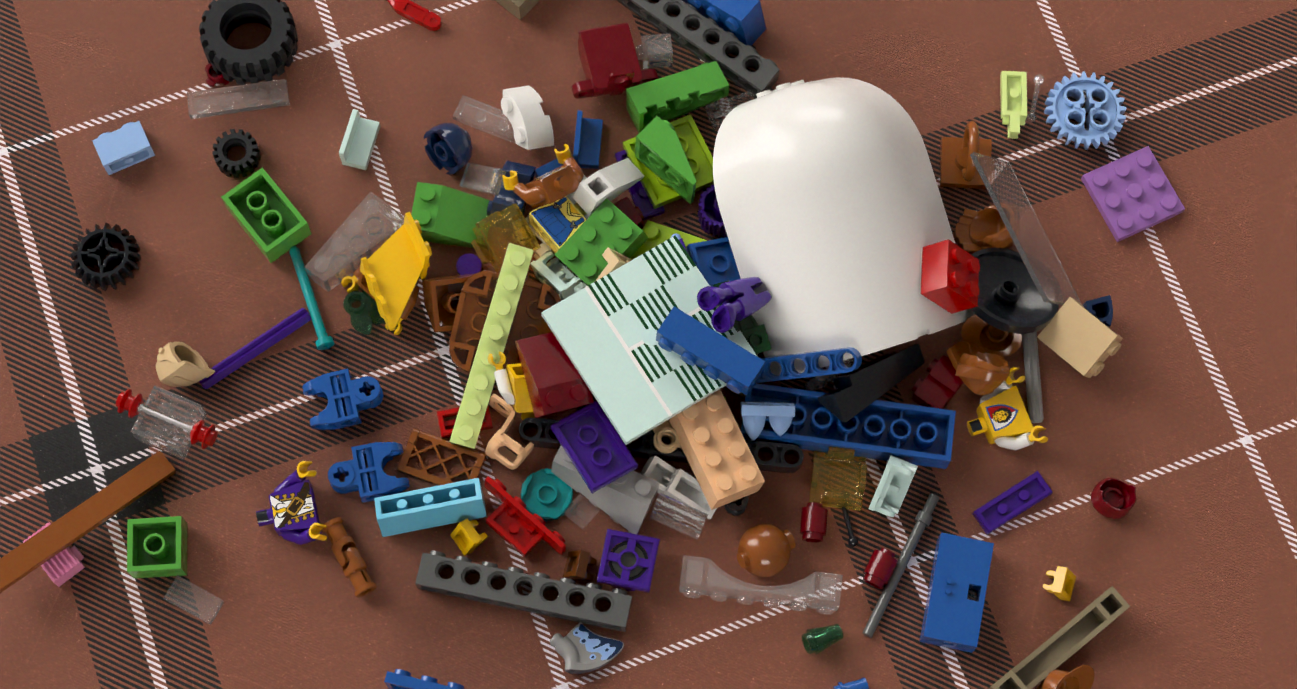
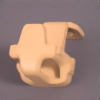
[485,394,534,470]

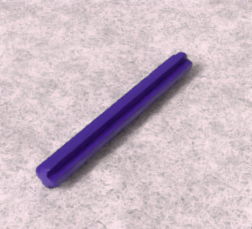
[199,308,311,389]

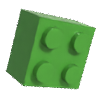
[127,516,188,578]

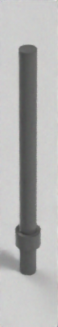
[862,493,939,638]

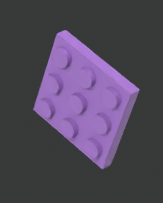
[1081,146,1185,242]

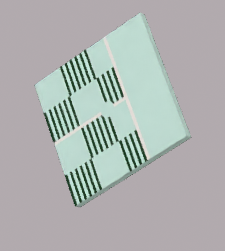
[541,235,758,445]

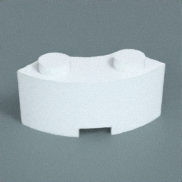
[501,85,554,150]

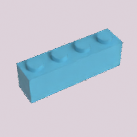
[374,478,487,537]

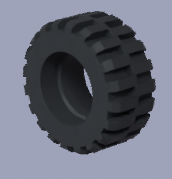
[199,0,298,86]

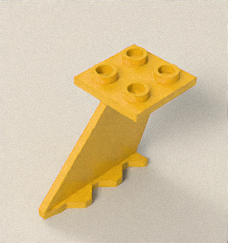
[360,212,432,331]

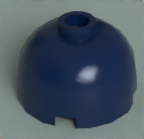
[423,123,472,175]

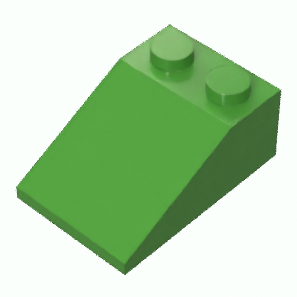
[635,116,697,204]
[411,182,490,250]

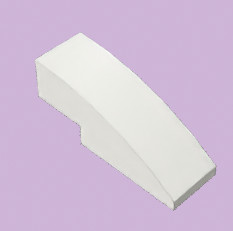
[640,456,717,519]

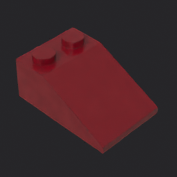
[515,332,594,418]

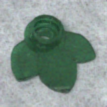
[343,290,385,335]

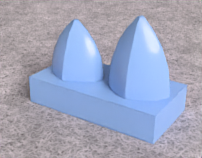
[740,402,795,441]

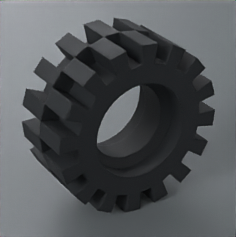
[212,129,261,178]

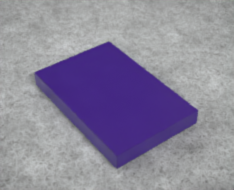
[551,400,638,494]

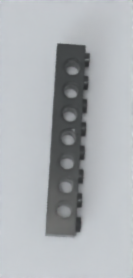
[616,0,780,98]
[415,551,632,632]

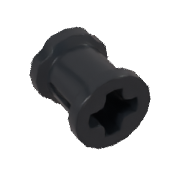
[724,496,749,516]

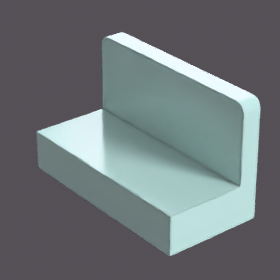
[339,109,380,170]

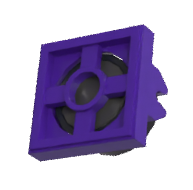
[597,529,660,592]

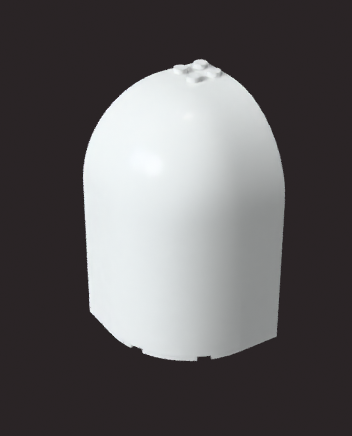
[713,77,974,376]

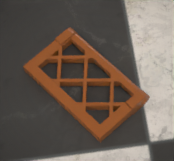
[397,428,487,486]

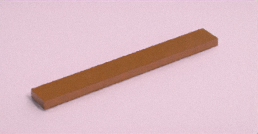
[0,451,176,593]

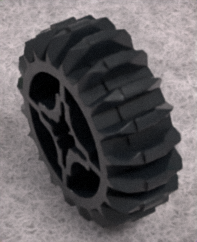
[70,223,141,291]

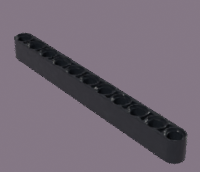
[519,418,804,473]

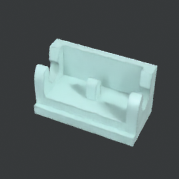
[530,251,587,301]
[869,455,918,517]

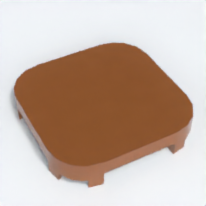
[449,270,561,373]

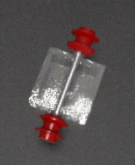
[116,385,218,460]

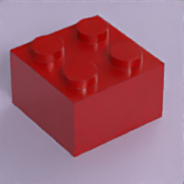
[921,239,980,314]

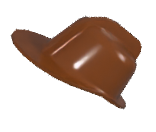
[961,314,1022,357]
[1036,665,1095,689]

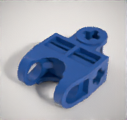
[302,368,384,430]
[328,442,410,503]

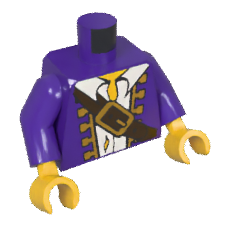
[256,461,327,545]

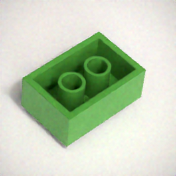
[221,167,312,263]
[554,198,648,286]

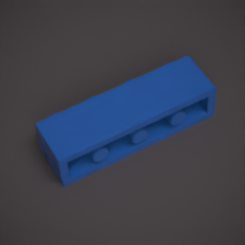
[656,306,765,395]

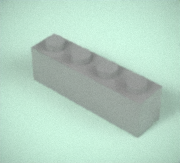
[551,445,660,534]

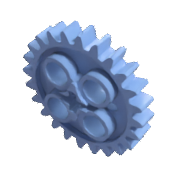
[1044,71,1127,150]

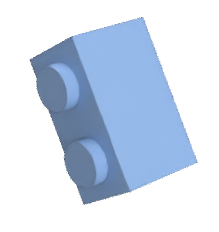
[92,121,155,175]

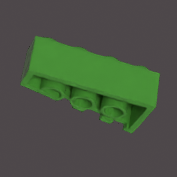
[626,61,729,133]

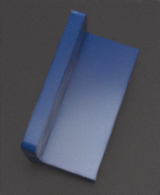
[573,110,603,169]

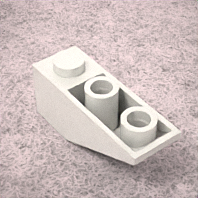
[573,158,644,216]

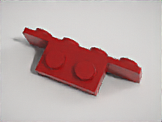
[485,476,566,557]

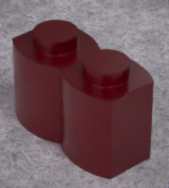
[912,355,964,409]

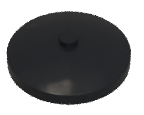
[971,248,1059,334]

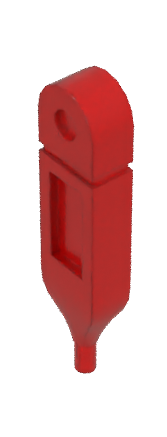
[386,0,442,31]

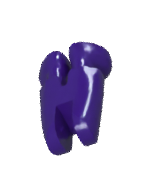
[697,277,772,333]

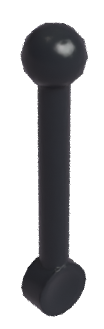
[837,494,858,547]

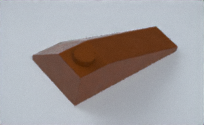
[422,270,530,333]

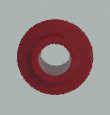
[800,502,828,543]
[863,548,898,589]

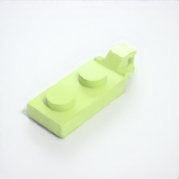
[1000,71,1027,139]

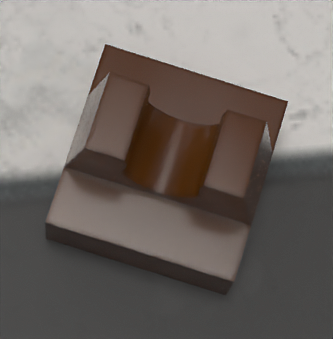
[563,550,597,581]

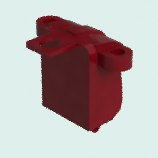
[571,23,659,99]

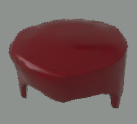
[1091,478,1136,519]

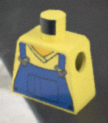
[529,196,587,253]

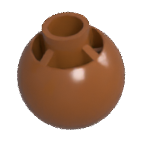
[737,524,796,577]

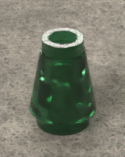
[801,624,843,655]

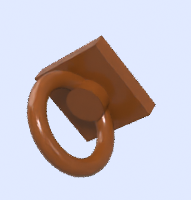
[940,121,992,189]

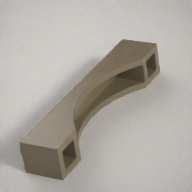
[989,586,1130,689]

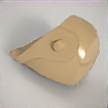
[156,342,215,387]

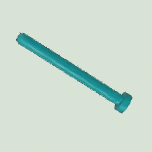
[289,246,335,350]

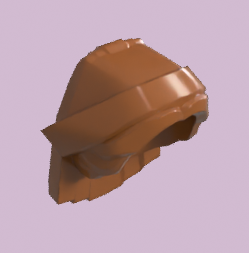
[954,204,1017,253]
[947,341,1010,395]

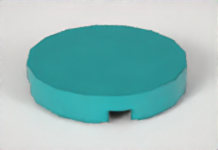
[521,468,573,521]

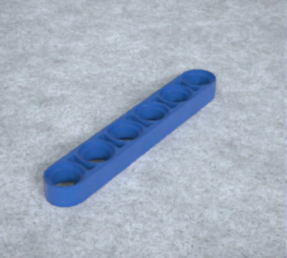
[755,347,862,383]

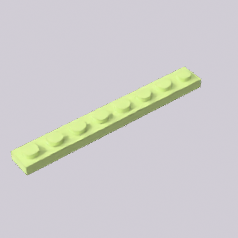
[449,243,534,449]

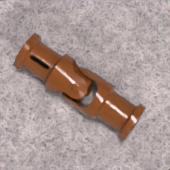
[322,517,377,598]

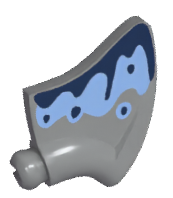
[550,622,624,674]

